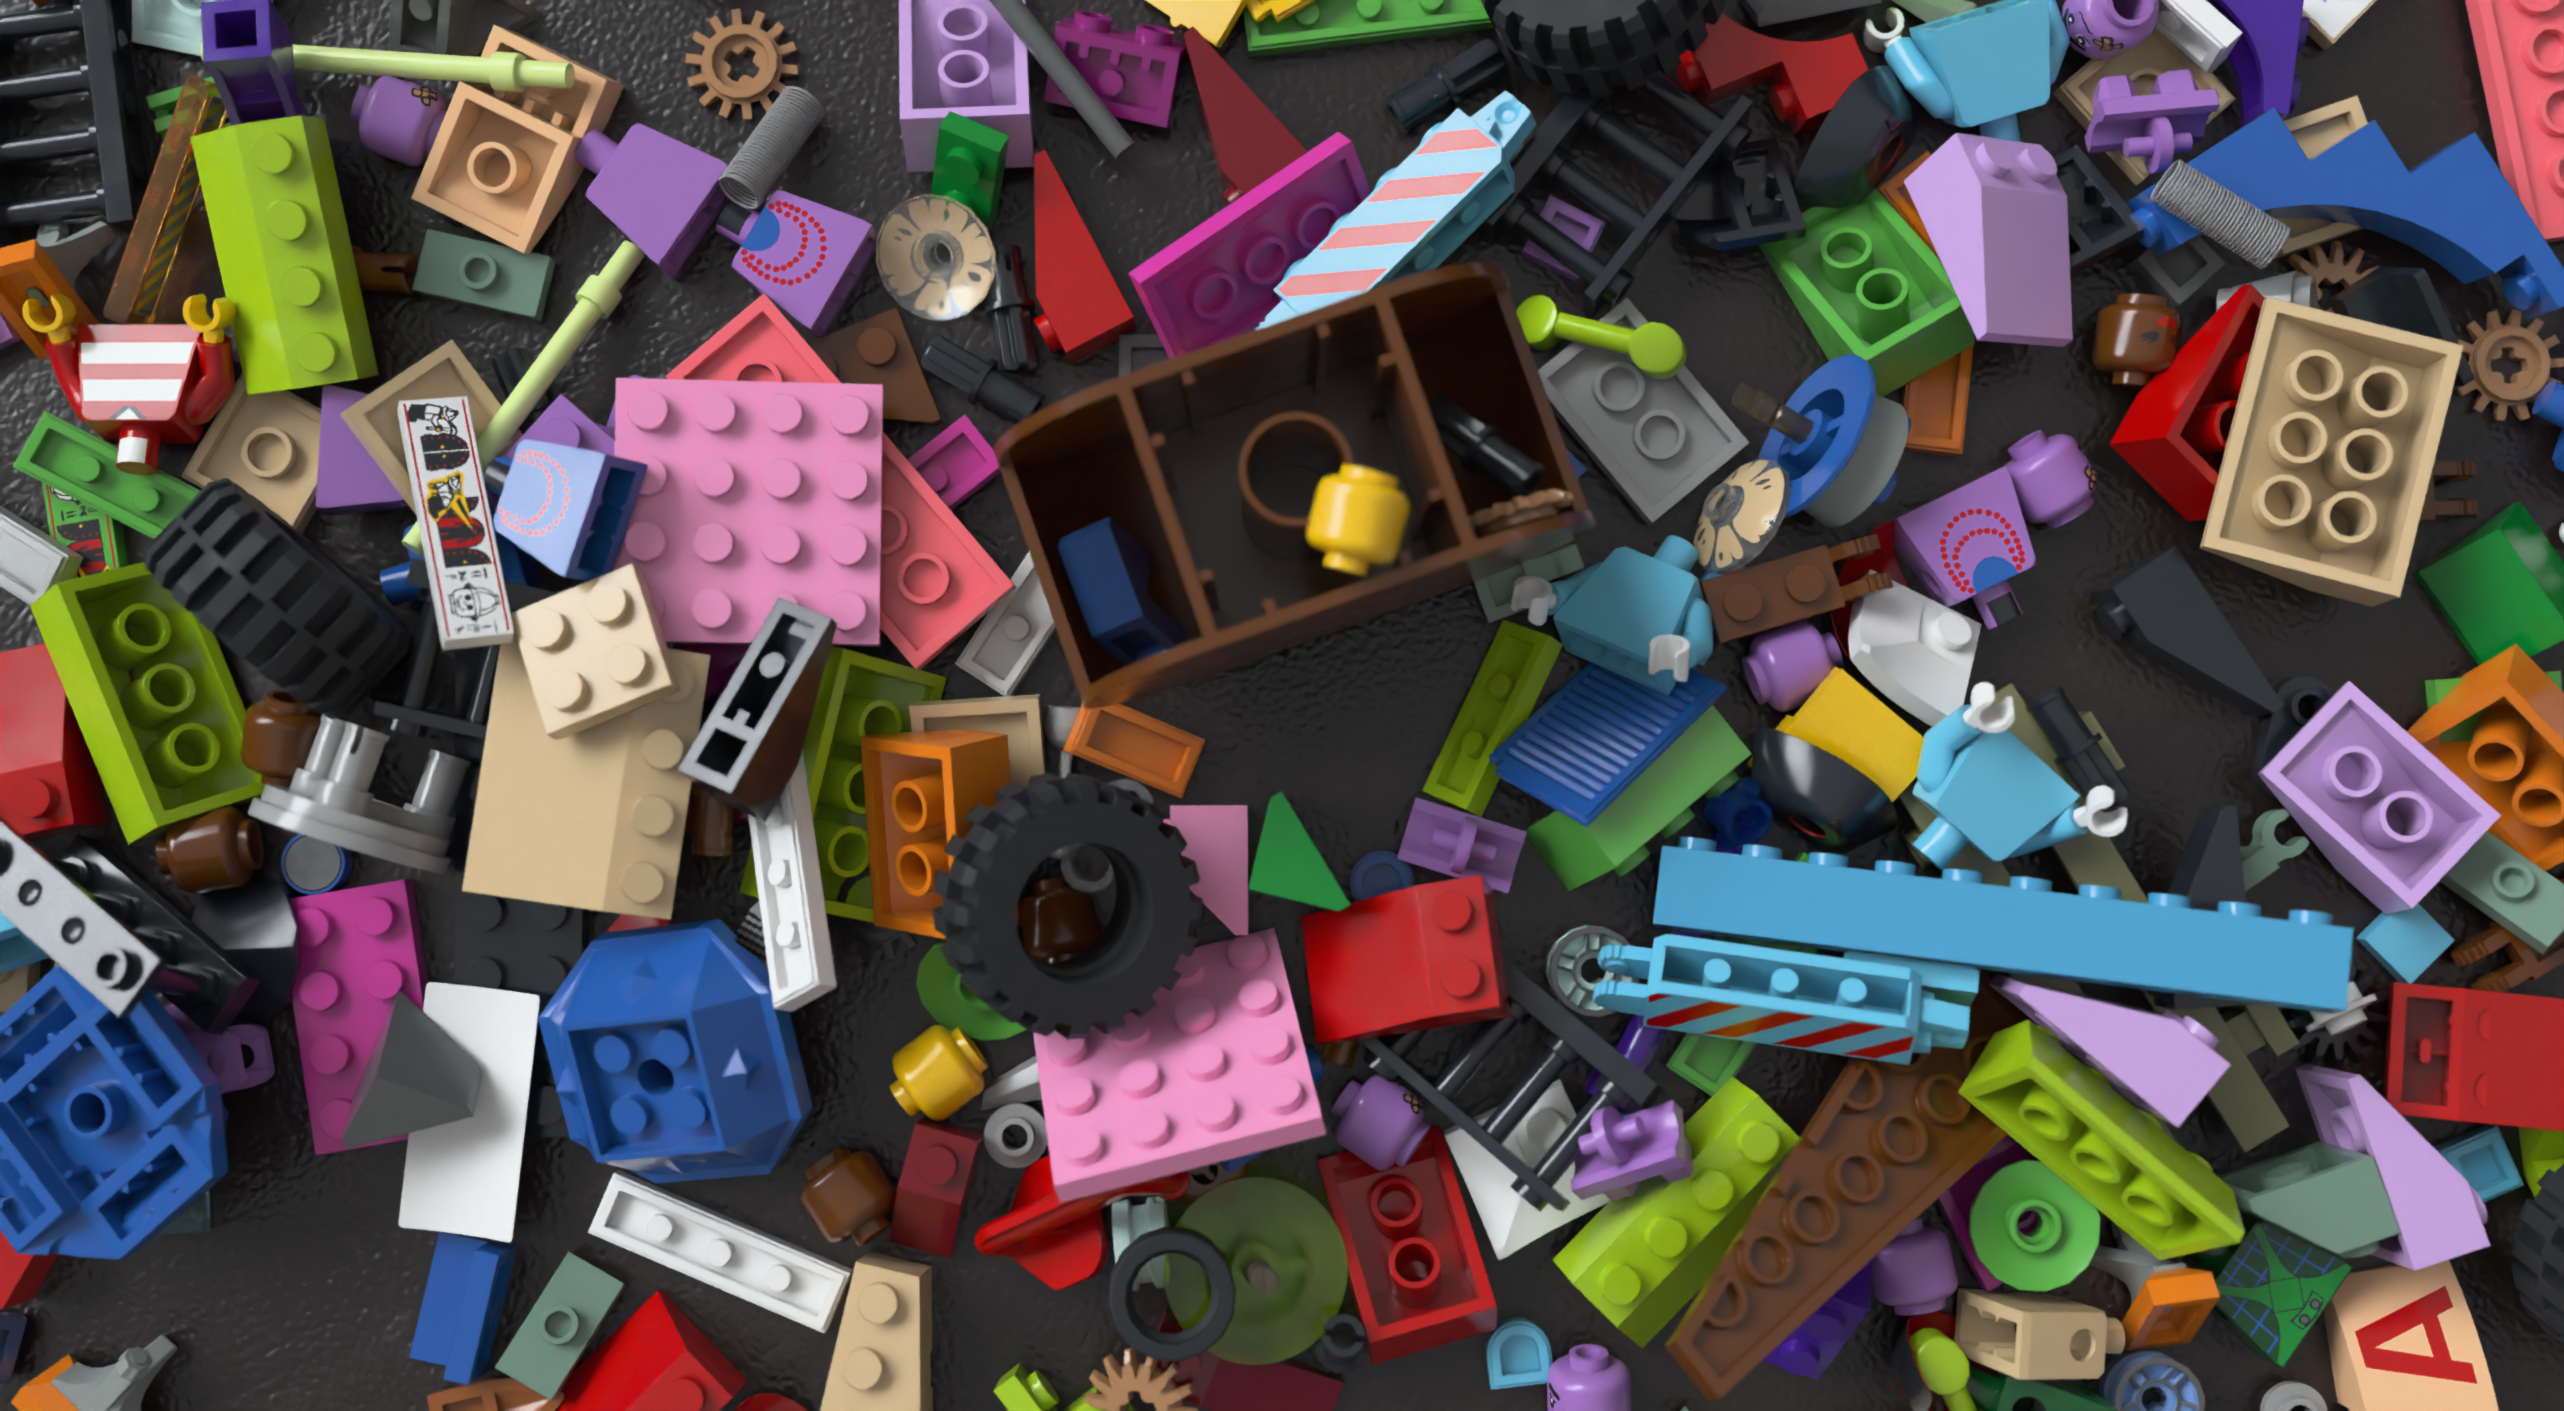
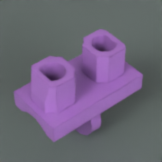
[2084,69,2220,174]
[1396,797,1527,893]
[1571,1100,1693,1201]

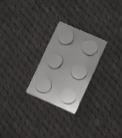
[1538,298,1749,526]

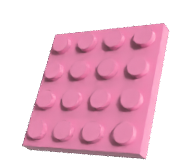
[613,378,884,647]
[1033,927,1326,1203]

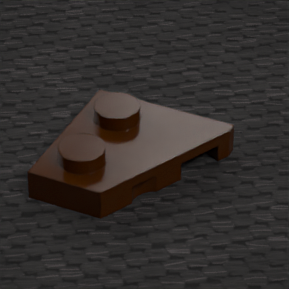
[807,307,944,427]

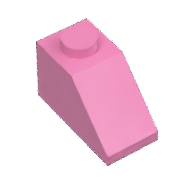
[1163,805,1249,935]

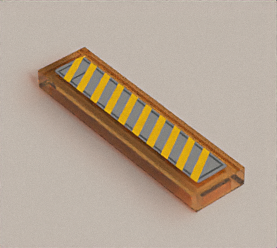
[103,74,227,325]

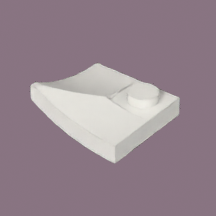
[1848,569,1982,727]
[1444,1079,1611,1260]

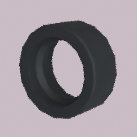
[1108,1227,1236,1362]

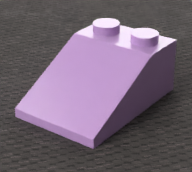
[899,0,1034,172]
[1904,133,2073,347]
[2258,681,2501,915]
[1988,974,2231,1127]
[2295,1064,2490,1271]

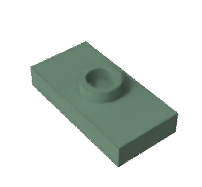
[412,229,556,322]
[2439,831,2564,955]
[495,1251,626,1401]

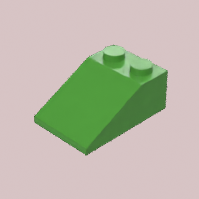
[1759,189,1975,397]

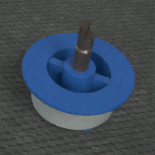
[1731,354,1911,528]

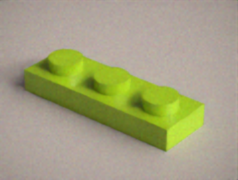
[1422,620,1563,817]

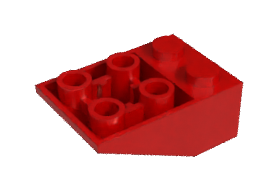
[2383,982,2564,1131]

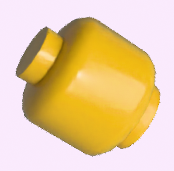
[1306,465,1409,576]
[889,1025,989,1121]

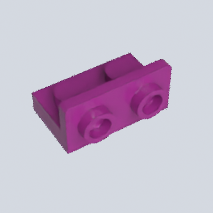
[1044,10,1186,128]

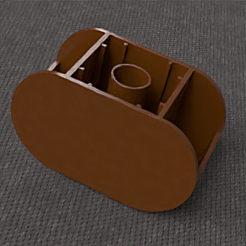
[994,262,1596,709]

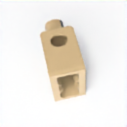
[1954,1288,2125,1380]

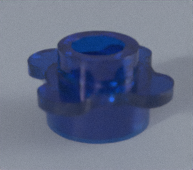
[1703,777,1772,849]

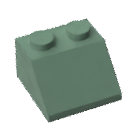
[2218,1141,2401,1258]

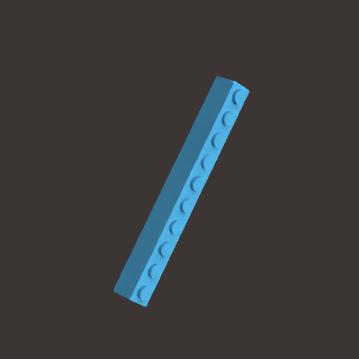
[1653,837,2353,1013]

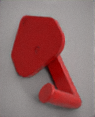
[974,1155,1189,1290]

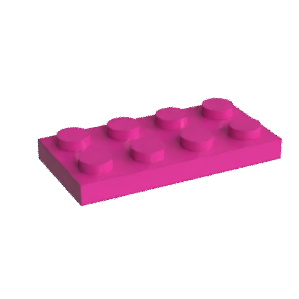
[1128,132,1371,359]
[290,879,429,1155]

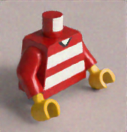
[22,294,237,475]

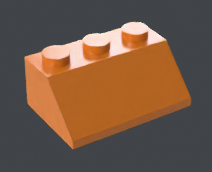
[2407,644,2564,871]
[860,729,1019,939]

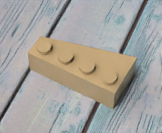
[820,1251,933,1411]

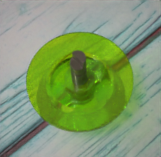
[1164,1177,1348,1365]

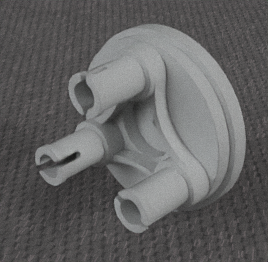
[248,714,471,874]

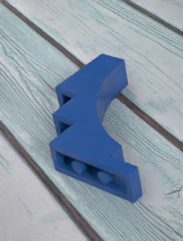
[2126,107,2564,319]

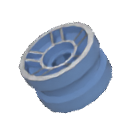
[2099,1349,2205,1411]

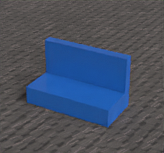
[409,1232,518,1385]

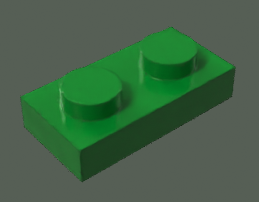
[929,111,1010,236]

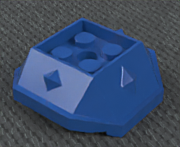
[538,919,813,1184]
[0,966,229,1260]

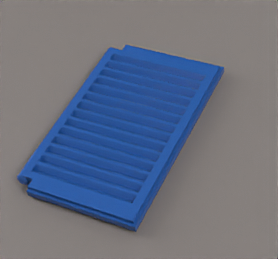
[1489,662,1727,827]

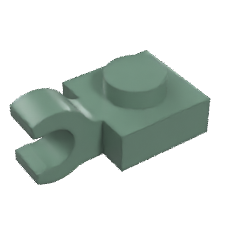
[1473,544,1585,623]
[2241,809,2309,892]

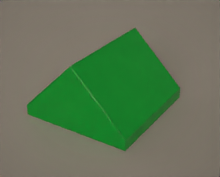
[2413,501,2564,666]
[1248,791,1351,911]

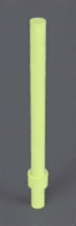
[200,43,575,92]
[402,241,645,557]

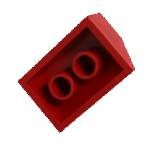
[556,1289,748,1411]

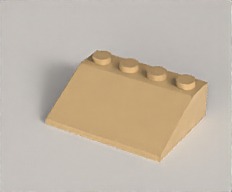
[2200,297,2463,607]
[462,628,710,920]

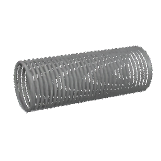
[719,86,824,209]
[2150,159,2290,269]

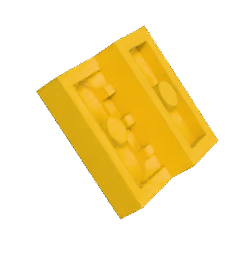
[1747,667,1924,823]

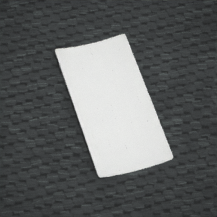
[399,982,540,1243]

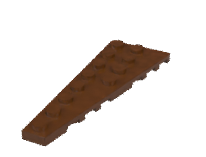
[1665,969,2026,1403]

